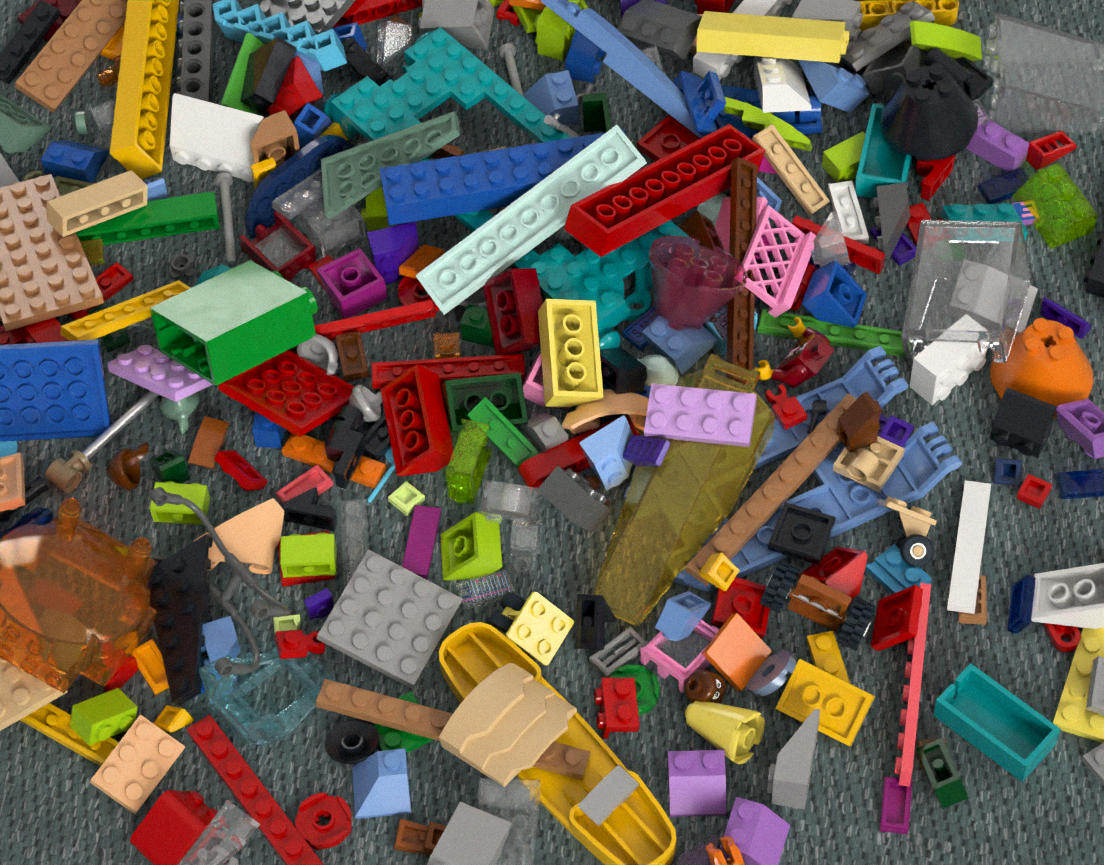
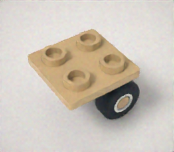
[877,496,937,567]

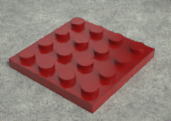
[218,350,354,437]

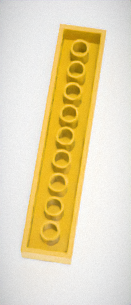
[110,0,180,179]

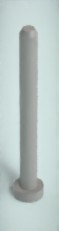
[499,43,524,97]
[215,172,236,265]

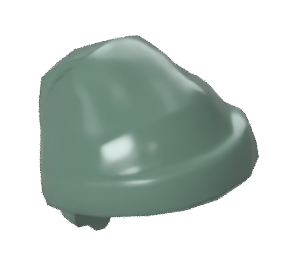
[160,392,200,435]

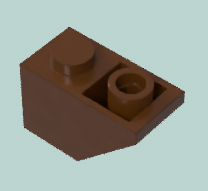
[837,391,882,453]

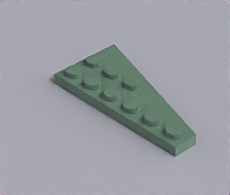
[321,111,460,220]

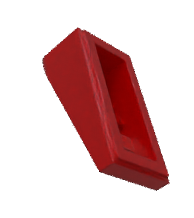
[1026,130,1077,170]

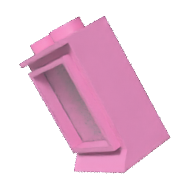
[640,619,720,693]

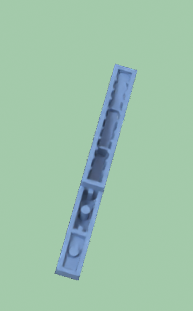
[540,0,705,139]

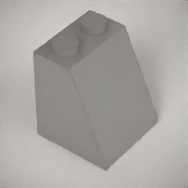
[419,0,495,50]
[792,0,863,41]

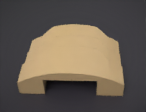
[439,663,577,787]

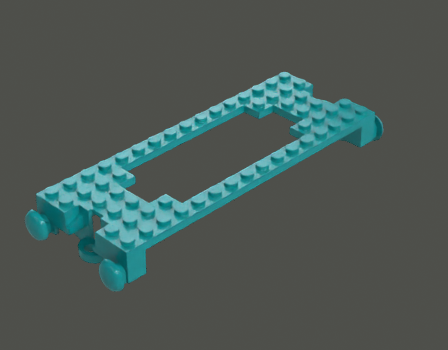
[321,27,713,350]

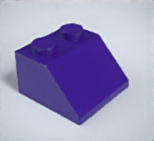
[367,221,419,284]

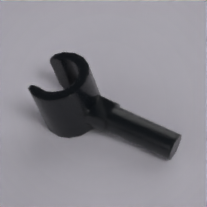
[807,400,827,434]

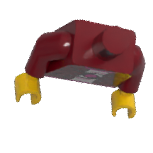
[754,317,834,388]

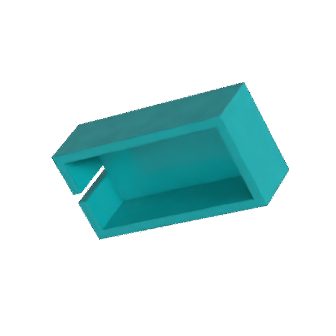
[855,103,912,198]
[933,663,1061,782]

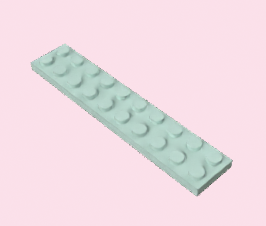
[415,125,647,315]

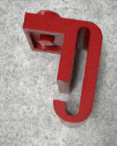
[130,790,229,865]

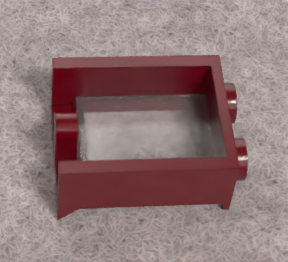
[239,210,316,281]

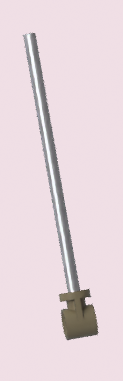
[45,390,159,493]

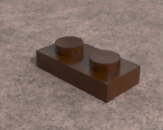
[335,331,369,381]

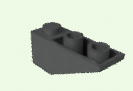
[873,182,911,260]

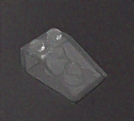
[480,480,547,527]

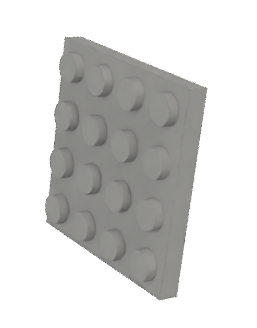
[317,549,463,689]

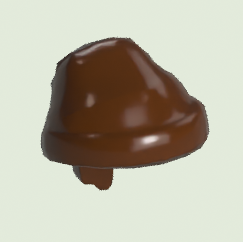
[106,442,149,491]

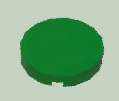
[608,664,660,716]

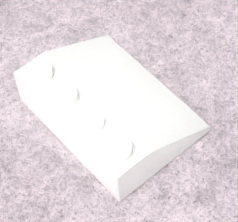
[170,93,264,182]

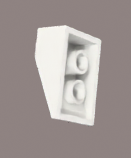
[1030,563,1104,629]

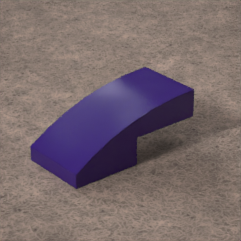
[878,415,915,448]

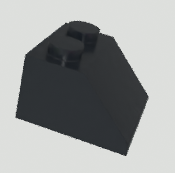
[990,387,1056,458]

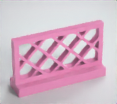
[736,205,818,318]

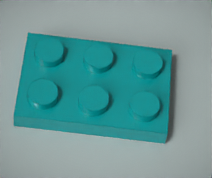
[941,203,1028,242]

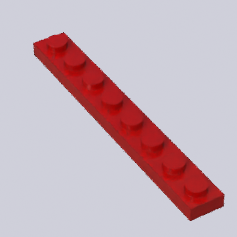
[187,714,324,865]

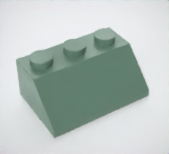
[0,95,51,154]

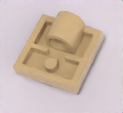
[833,436,905,493]

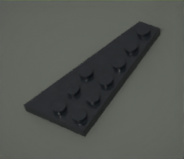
[143,534,213,706]

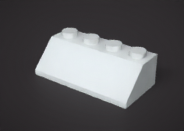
[754,56,811,113]

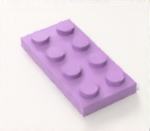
[108,345,213,402]
[644,383,757,447]

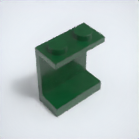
[582,92,611,133]

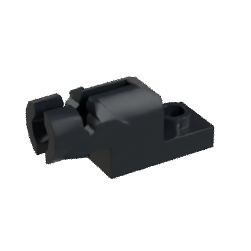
[325,406,366,489]

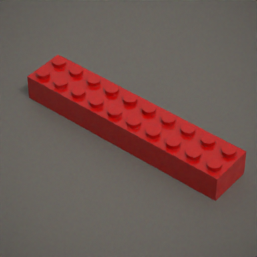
[564,124,766,257]

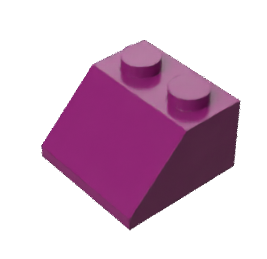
[317,248,387,319]

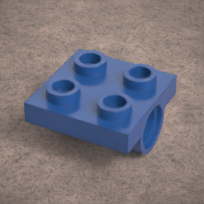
[771,91,822,134]

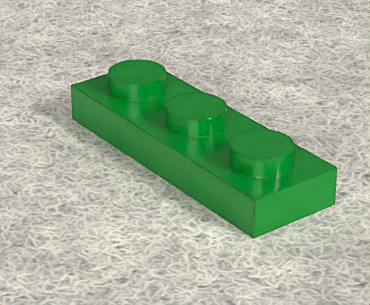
[465,397,539,469]

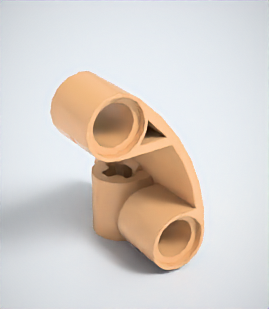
[562,389,649,435]
[193,498,284,574]

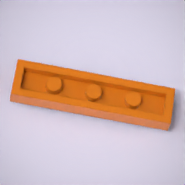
[282,433,386,489]

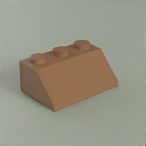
[250,110,300,167]

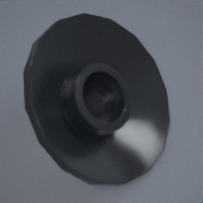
[325,719,380,764]

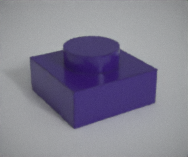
[303,588,334,620]

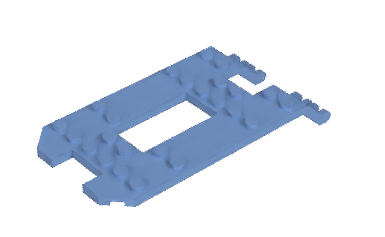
[624,346,962,592]

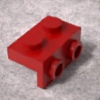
[594,678,640,739]

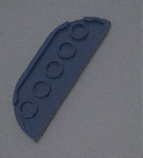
[245,135,355,239]

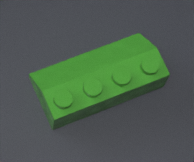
[221,33,267,116]

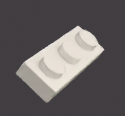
[828,181,869,244]

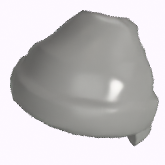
[297,334,339,376]
[348,384,383,422]

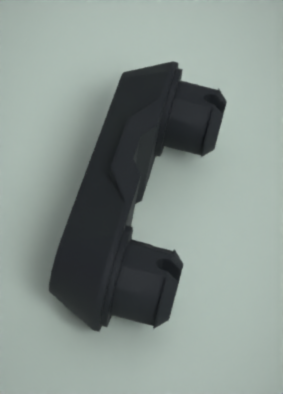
[341,37,393,86]

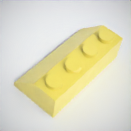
[538,299,603,407]

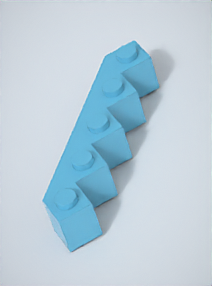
[212,0,347,72]

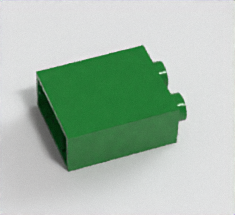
[150,260,318,386]

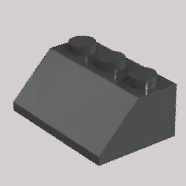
[617,0,702,61]

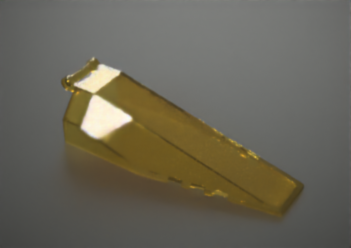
[592,354,775,626]

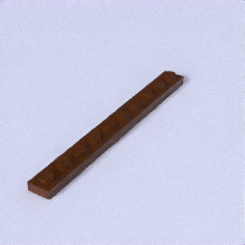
[726,157,757,389]

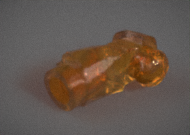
[96,55,121,87]

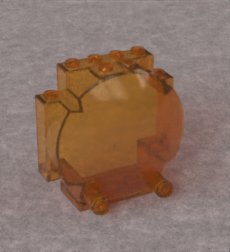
[0,498,157,693]

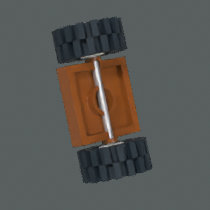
[759,560,877,651]

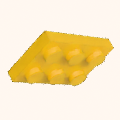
[775,659,875,746]

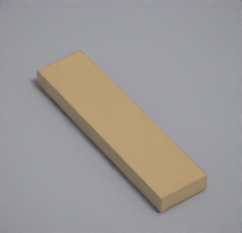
[752,124,830,216]

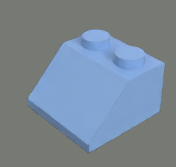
[579,415,633,491]

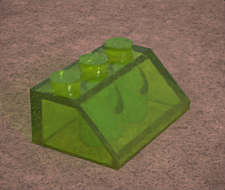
[1013,163,1098,249]

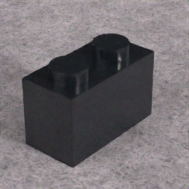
[600,347,647,394]

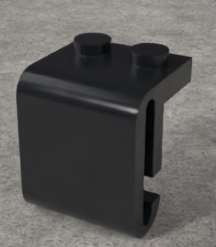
[923,47,994,103]

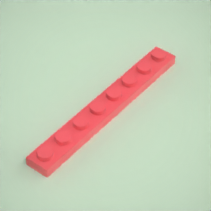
[894,583,931,787]

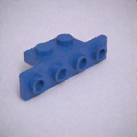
[678,71,726,136]

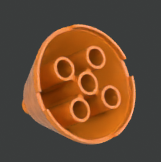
[990,318,1093,418]

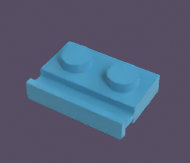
[866,544,932,595]

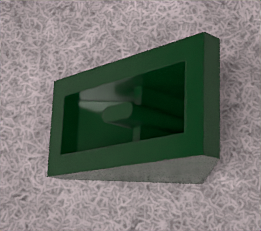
[149,450,190,484]

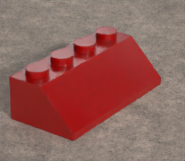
[380,364,455,476]

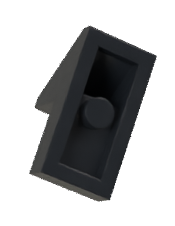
[282,488,338,531]
[576,594,617,650]

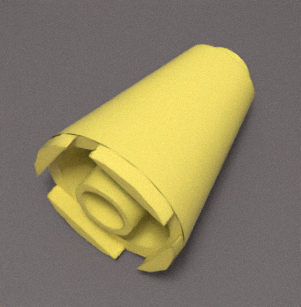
[685,701,765,764]

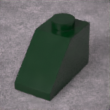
[460,304,495,348]
[916,738,969,809]

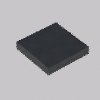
[768,502,836,565]

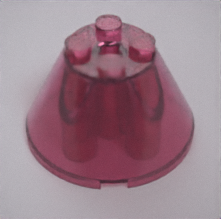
[649,236,748,330]

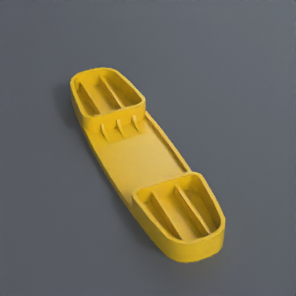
[439,622,677,865]

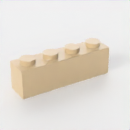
[47,170,148,237]

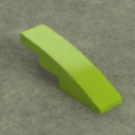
[910,21,982,62]
[723,97,812,152]

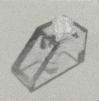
[375,21,414,69]
[811,210,851,268]

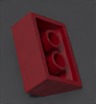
[483,268,543,355]

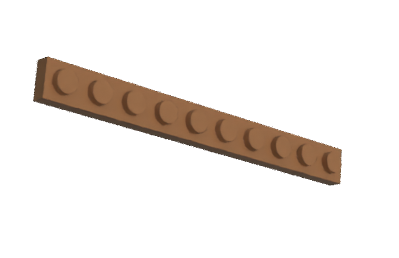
[686,393,857,586]
[316,679,590,780]

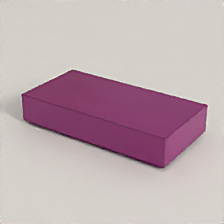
[879,776,913,835]

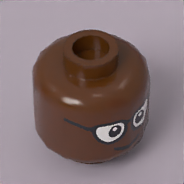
[685,669,726,704]

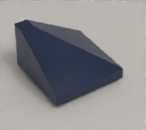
[993,458,1022,486]

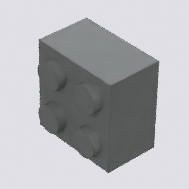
[537,465,612,533]

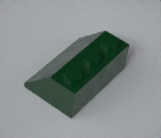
[441,373,528,432]

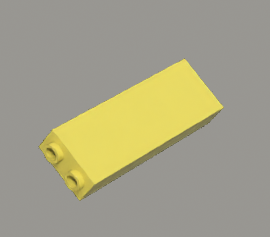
[697,11,850,63]

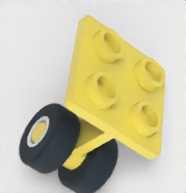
[487,592,574,666]

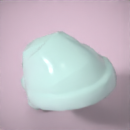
[637,355,679,387]

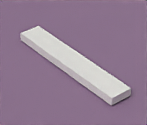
[947,480,991,614]

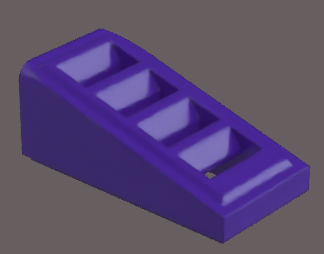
[623,435,671,467]

